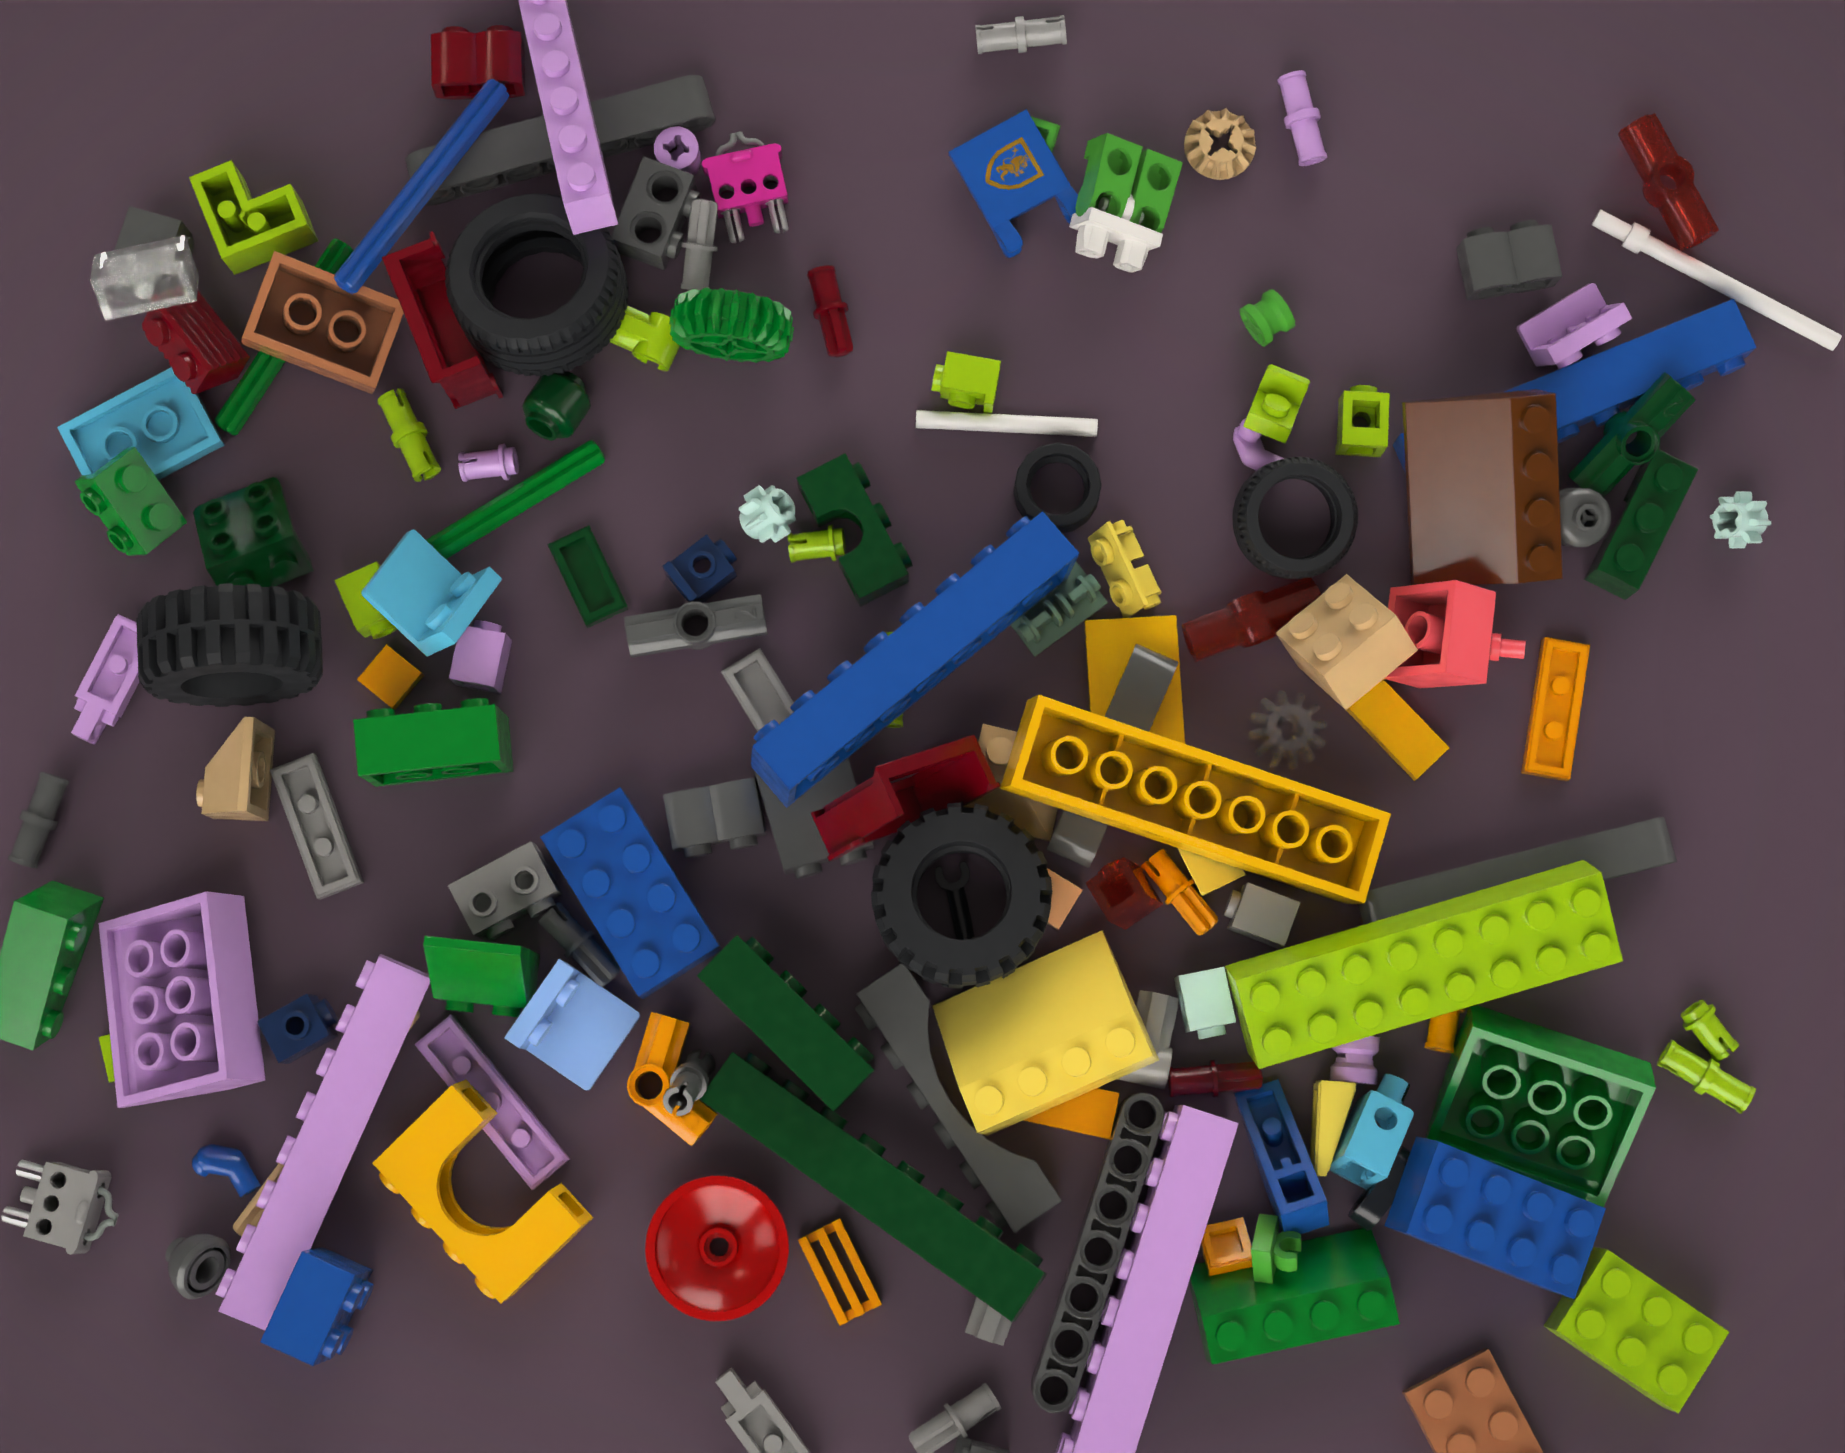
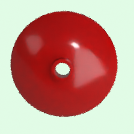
[645,1175,789,1321]

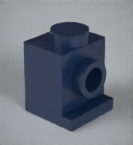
[662,534,737,603]

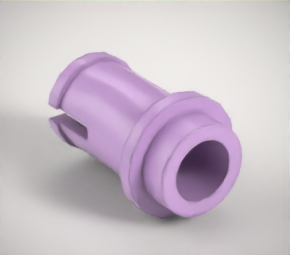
[458,444,519,482]

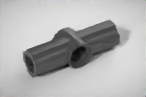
[624,594,768,658]

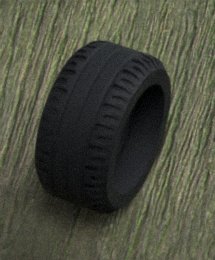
[1232,457,1358,579]

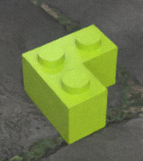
[189,160,318,275]

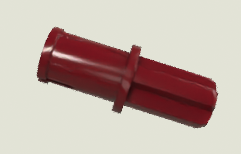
[807,265,853,357]
[1168,1060,1263,1097]

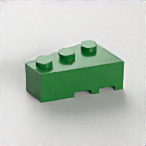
[0,880,104,1050]

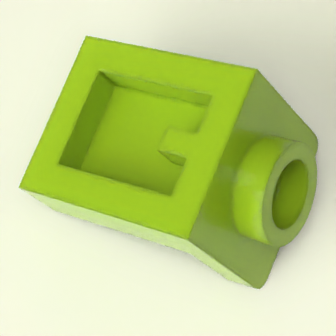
[1243,364,1310,444]

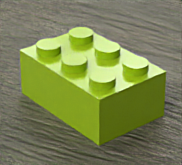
[1544,1247,1729,1414]

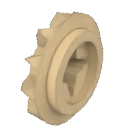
[1184,108,1256,180]

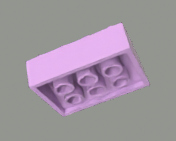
[98,891,265,1108]

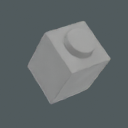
[1223,882,1301,949]

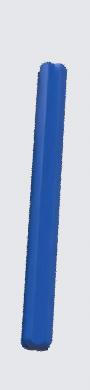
[334,79,509,294]

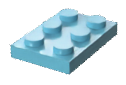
[57,367,225,480]

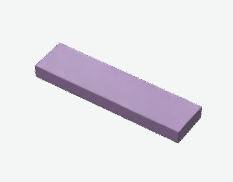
[414,1014,570,1190]

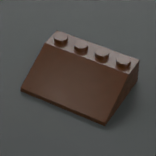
[1402,389,1563,585]

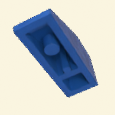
[1234,1079,1329,1234]

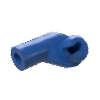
[192,1144,261,1198]

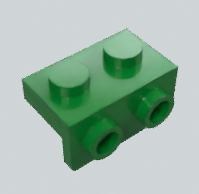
[75,447,187,556]

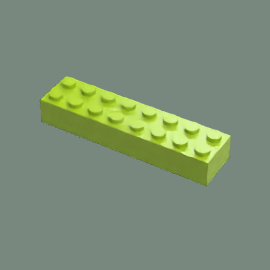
[1225,860,1623,1069]

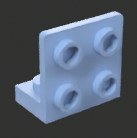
[504,959,640,1091]

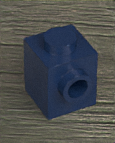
[257,994,338,1064]

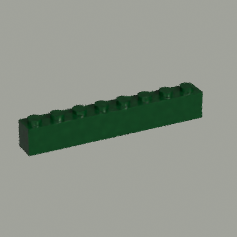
[700,1052,1047,1322]

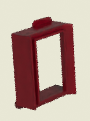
[382,231,504,409]
[811,734,1001,861]

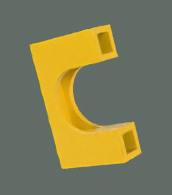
[372,1079,594,1304]

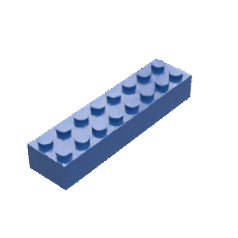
[751,511,1080,808]

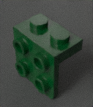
[193,477,314,587]

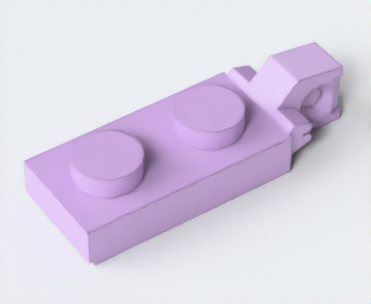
[71,614,139,745]

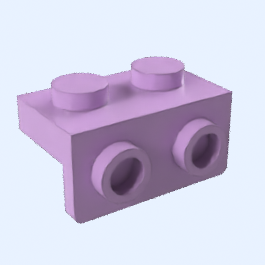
[1517,283,1632,369]

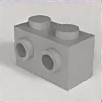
[448,841,563,940]

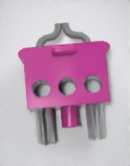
[702,131,789,243]

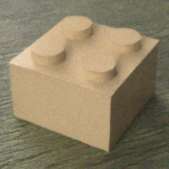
[1276,574,1418,710]

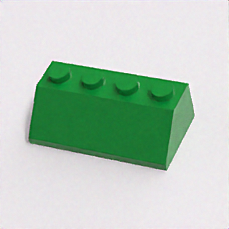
[1189,1228,1400,1365]

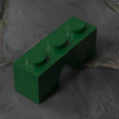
[1584,450,1698,600]
[796,453,913,607]

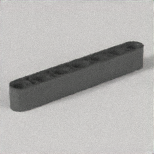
[405,75,716,206]
[1358,817,1677,925]
[1031,1093,1164,1413]

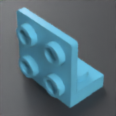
[361,529,502,657]

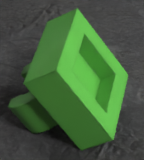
[1251,1214,1302,1284]

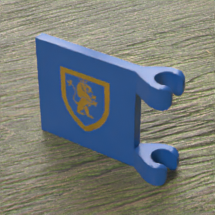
[948,109,1078,258]

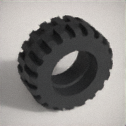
[136,584,323,707]
[871,802,1052,989]

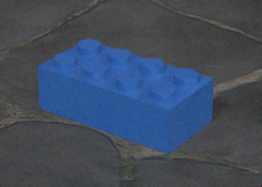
[540,787,722,999]
[1384,1136,1606,1299]

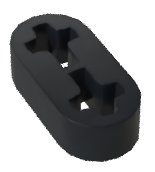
[1348,1145,1410,1231]

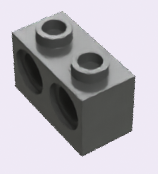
[611,156,701,270]

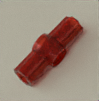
[1618,113,1719,251]
[1181,577,1321,663]

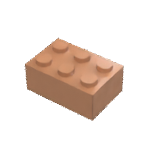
[241,251,404,394]

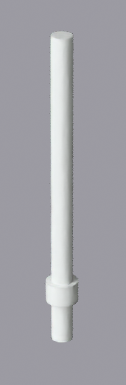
[1591,209,1842,351]

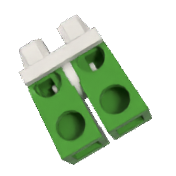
[1069,133,1183,273]

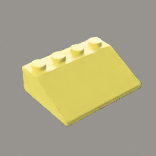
[932,930,1159,1136]

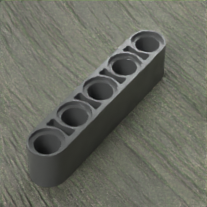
[1046,644,1179,868]

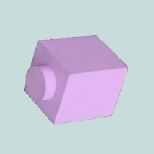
[448,620,512,694]

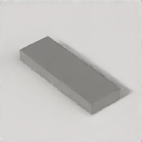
[270,753,364,900]

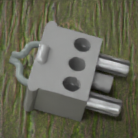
[1,1160,119,1255]

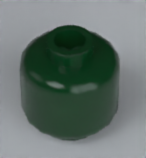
[522,372,591,441]

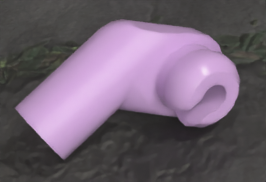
[1233,418,1284,471]

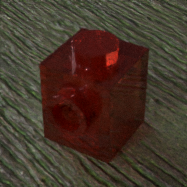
[1086,857,1163,930]

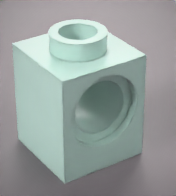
[1174,967,1236,1040]

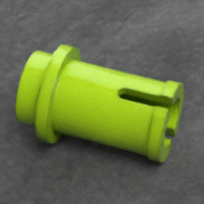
[787,524,846,563]
[1680,999,1739,1062]

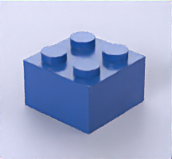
[260,1247,374,1366]

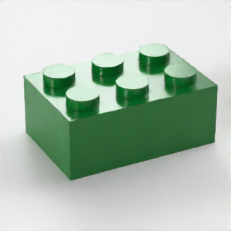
[353,698,514,787]

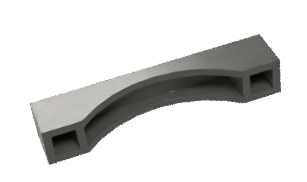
[854,963,1062,1233]

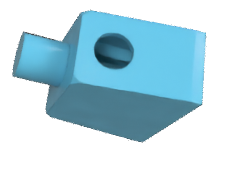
[1329,1074,1414,1189]

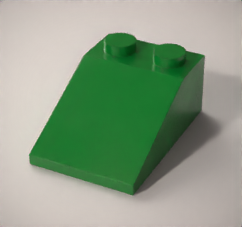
[423,936,540,1018]

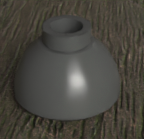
[165,1234,231,1299]

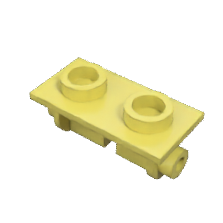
[1087,520,1162,618]

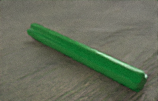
[215,238,354,436]
[426,440,605,559]

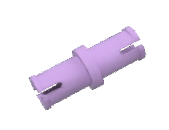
[1277,70,1327,166]

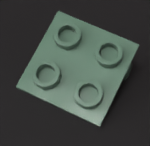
[1011,561,1108,657]

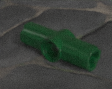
[1568,372,1696,498]

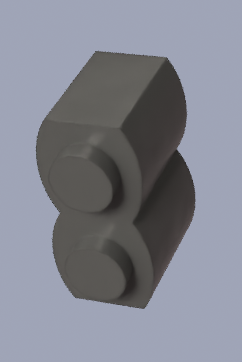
[1456,220,1562,300]
[663,778,767,858]

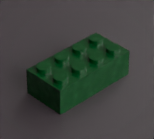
[697,935,875,1112]

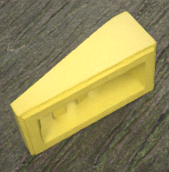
[1310,1080,1357,1177]

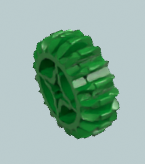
[669,287,794,363]

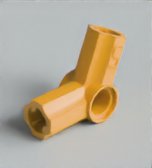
[627,1012,718,1146]

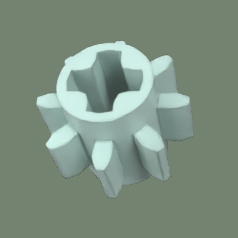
[739,485,796,543]
[1710,491,1771,549]

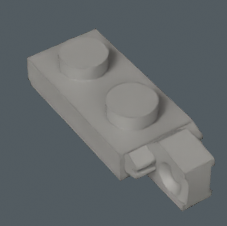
[715,1367,811,1453]

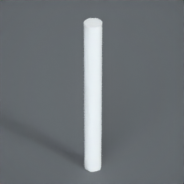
[916,410,1098,437]

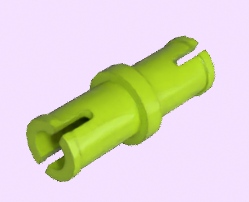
[377,388,441,482]
[1656,1039,1756,1114]

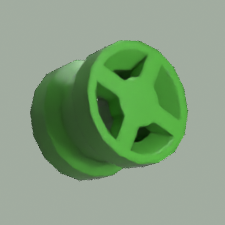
[1240,289,1296,347]

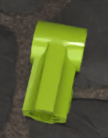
[609,305,680,371]

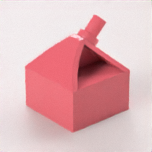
[1384,580,1526,689]

